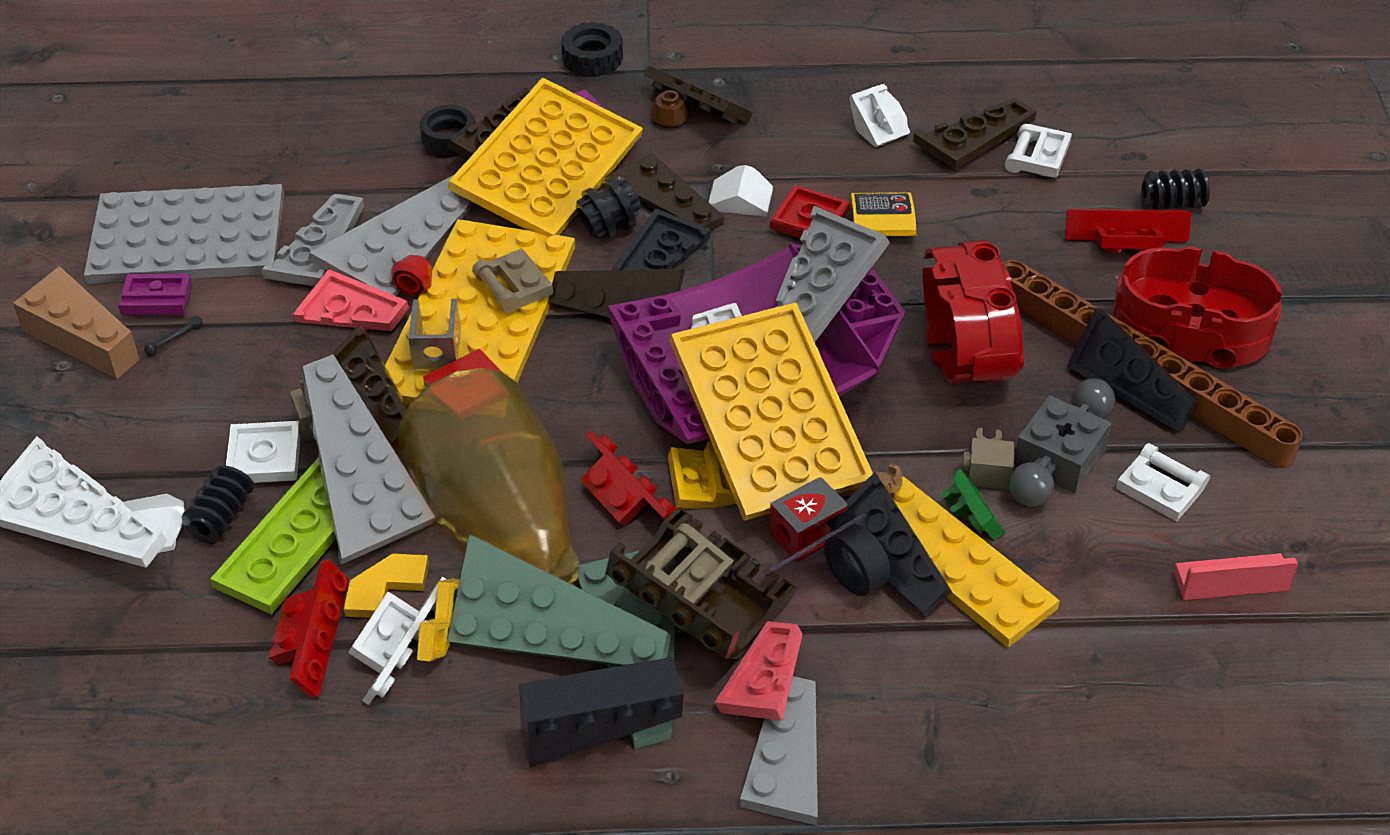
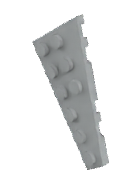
[308,174,475,296]
[776,206,890,342]
[301,354,436,565]

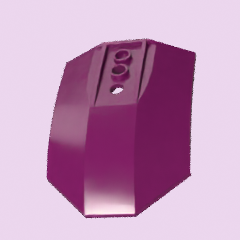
[608,242,905,444]

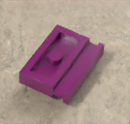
[118,274,192,315]

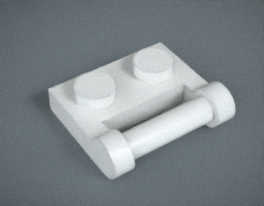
[1005,124,1072,178]
[1116,443,1210,522]

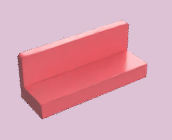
[1173,553,1298,600]

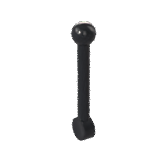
[144,316,203,355]

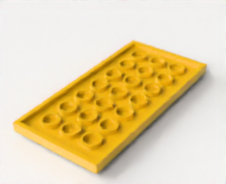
[385,219,575,422]

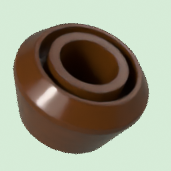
[651,90,690,128]

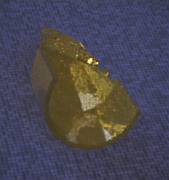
[399,368,580,584]

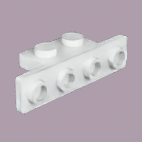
[348,577,447,705]

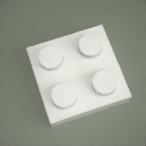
[226,421,301,483]

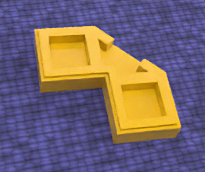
[344,554,429,618]
[417,578,460,661]

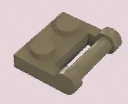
[472,248,553,312]
[646,523,734,604]

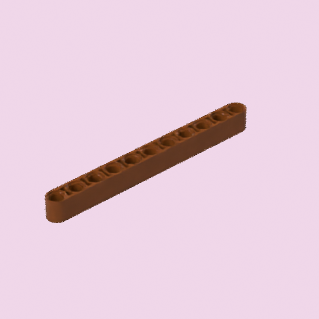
[1003,260,1302,468]

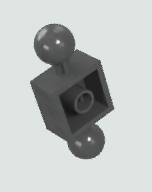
[1009,378,1115,507]

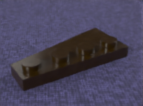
[644,66,753,124]
[447,87,531,160]
[913,98,1037,170]
[605,154,724,231]
[549,269,685,318]
[331,325,418,451]

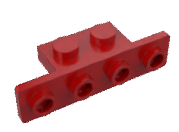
[1065,208,1192,253]
[580,430,677,527]
[268,559,349,698]

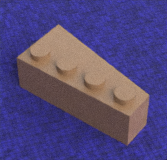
[13,266,140,379]

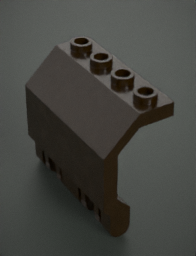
[605,507,797,659]

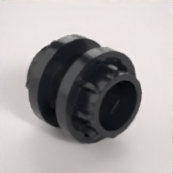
[576,176,642,238]

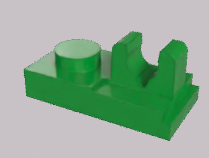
[941,469,1006,541]

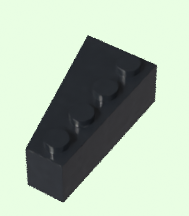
[519,657,684,767]

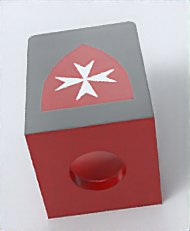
[769,477,847,563]

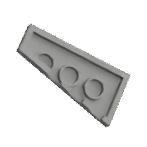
[262,194,364,286]
[740,676,818,826]

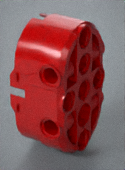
[922,240,1024,384]
[1111,246,1282,369]

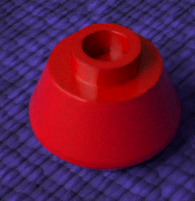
[391,255,432,296]

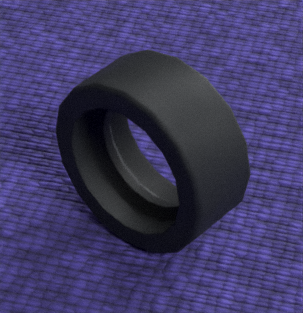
[419,105,475,157]
[824,523,891,596]

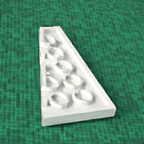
[0,436,167,568]

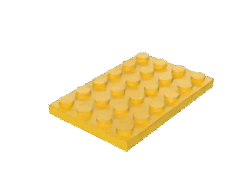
[448,78,643,236]
[669,302,873,521]

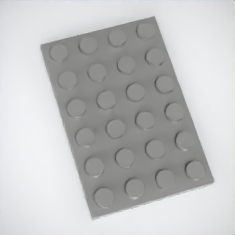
[84,184,284,284]

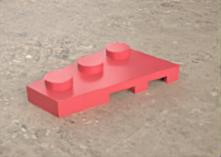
[293,269,409,331]
[714,621,803,720]

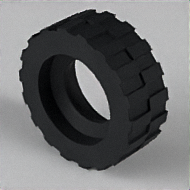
[561,22,623,77]

